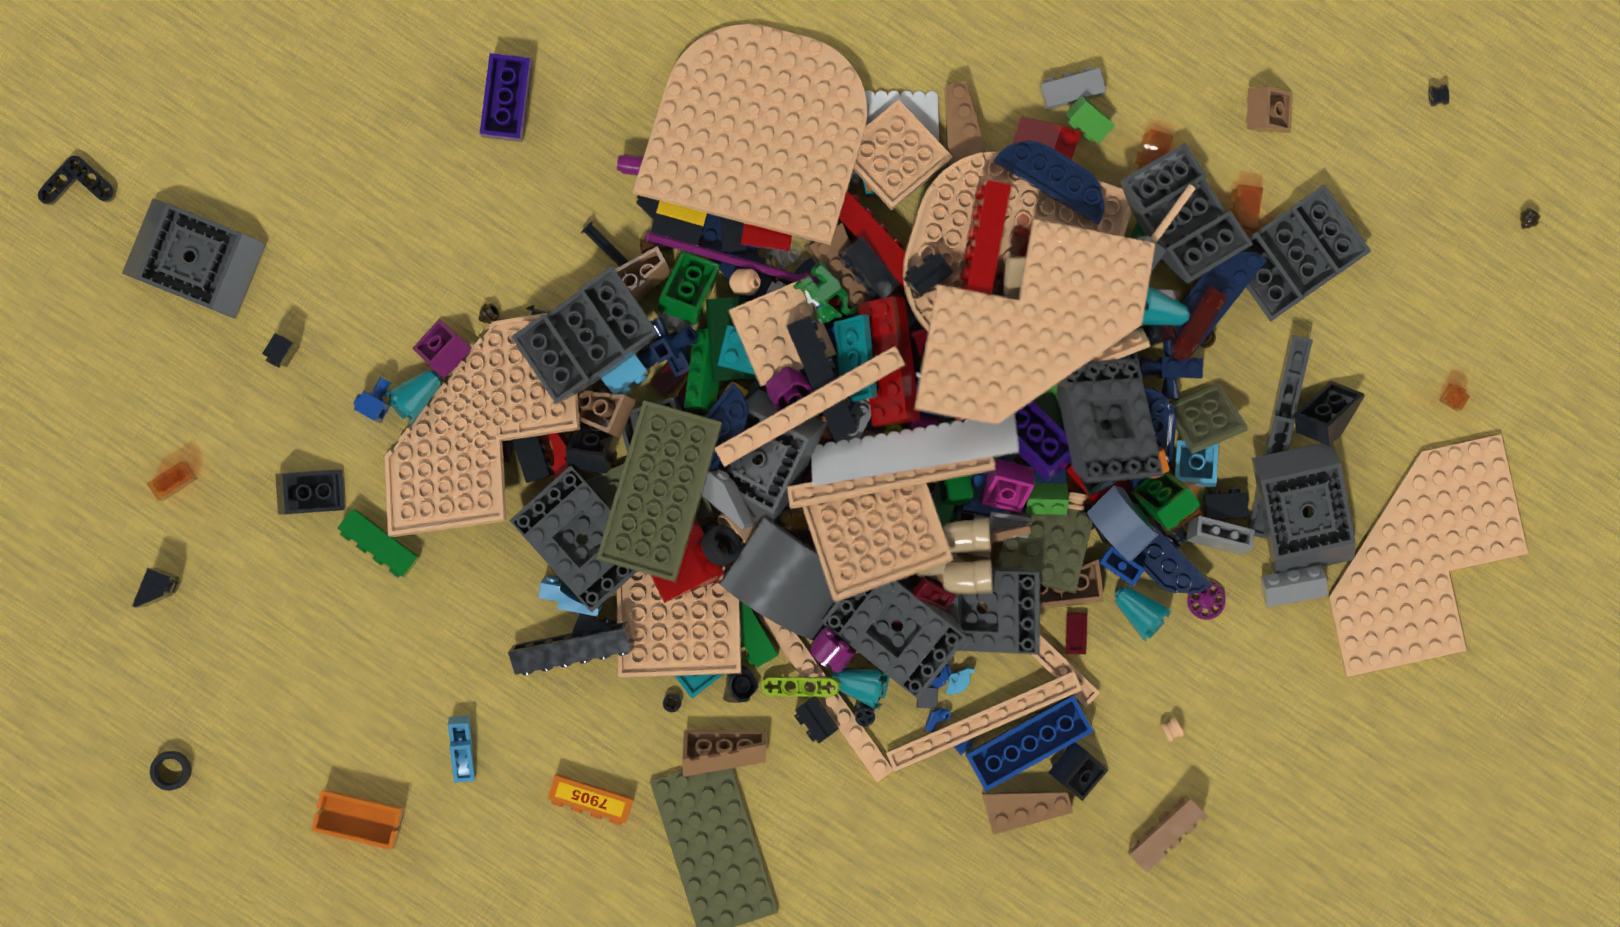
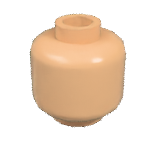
[729,269,761,296]

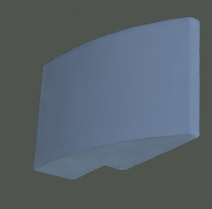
[1087,486,1158,561]

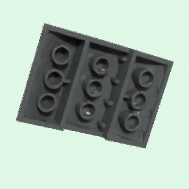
[1120,143,1253,283]
[1242,185,1371,322]
[511,266,658,404]
[719,517,837,641]

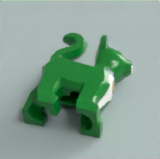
[793,261,858,324]

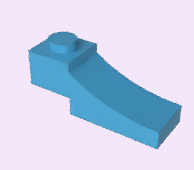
[538,575,602,616]
[448,715,475,783]

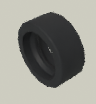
[701,525,742,566]
[149,751,192,791]

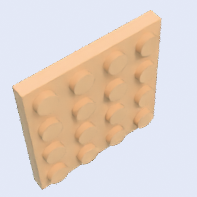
[854,99,953,210]
[728,279,836,386]

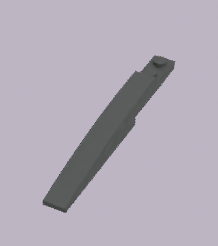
[1248,335,1313,539]

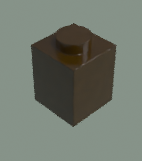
[776,506,810,539]

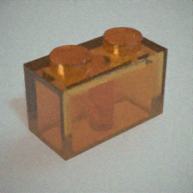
[1229,184,1263,230]
[147,461,197,501]

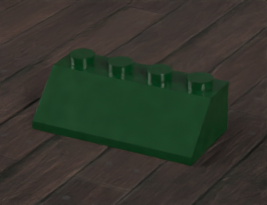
[706,297,756,381]

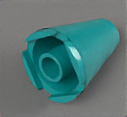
[1142,285,1189,326]
[384,370,441,424]
[1114,587,1172,642]
[832,668,889,710]

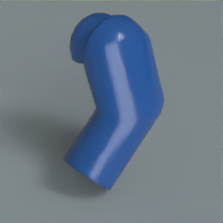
[924,707,951,732]

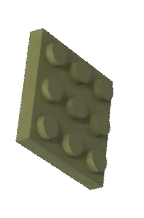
[1171,383,1248,454]

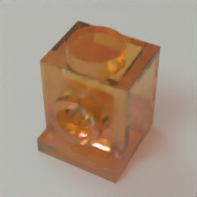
[1439,383,1470,411]

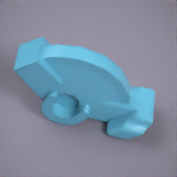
[945,666,975,695]

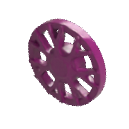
[1187,583,1226,620]

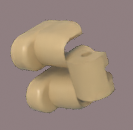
[917,518,993,594]

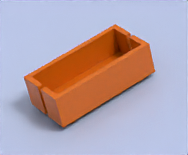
[311,789,404,850]

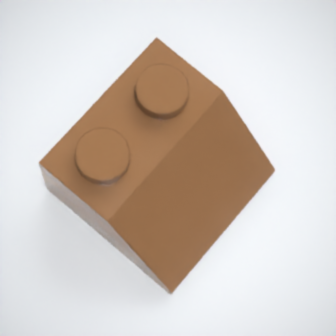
[1246,86,1292,133]

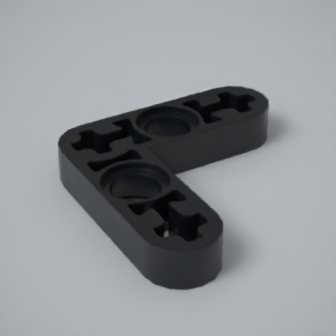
[38,156,116,205]

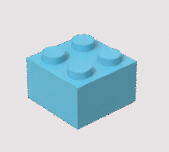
[601,354,649,395]
[1175,440,1219,487]

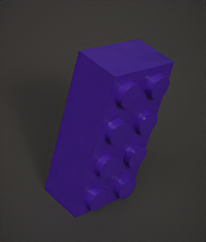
[479,53,532,142]
[1013,401,1072,482]

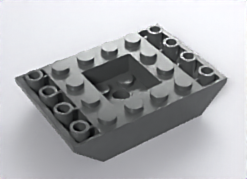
[122,198,266,319]
[1057,359,1164,482]
[716,389,827,527]
[1251,443,1356,574]
[509,466,638,613]
[918,567,1040,655]
[821,578,968,699]

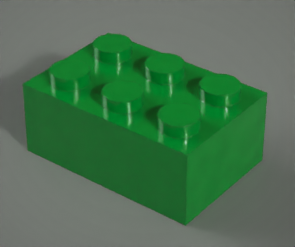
[658,250,720,325]
[1130,472,1200,531]

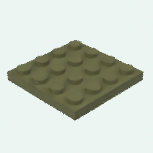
[997,504,1093,593]

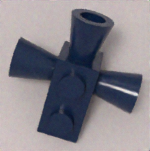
[638,315,698,377]
[1140,336,1203,399]

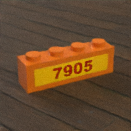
[547,774,634,825]

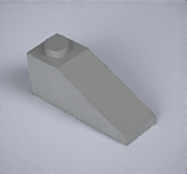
[702,469,755,529]

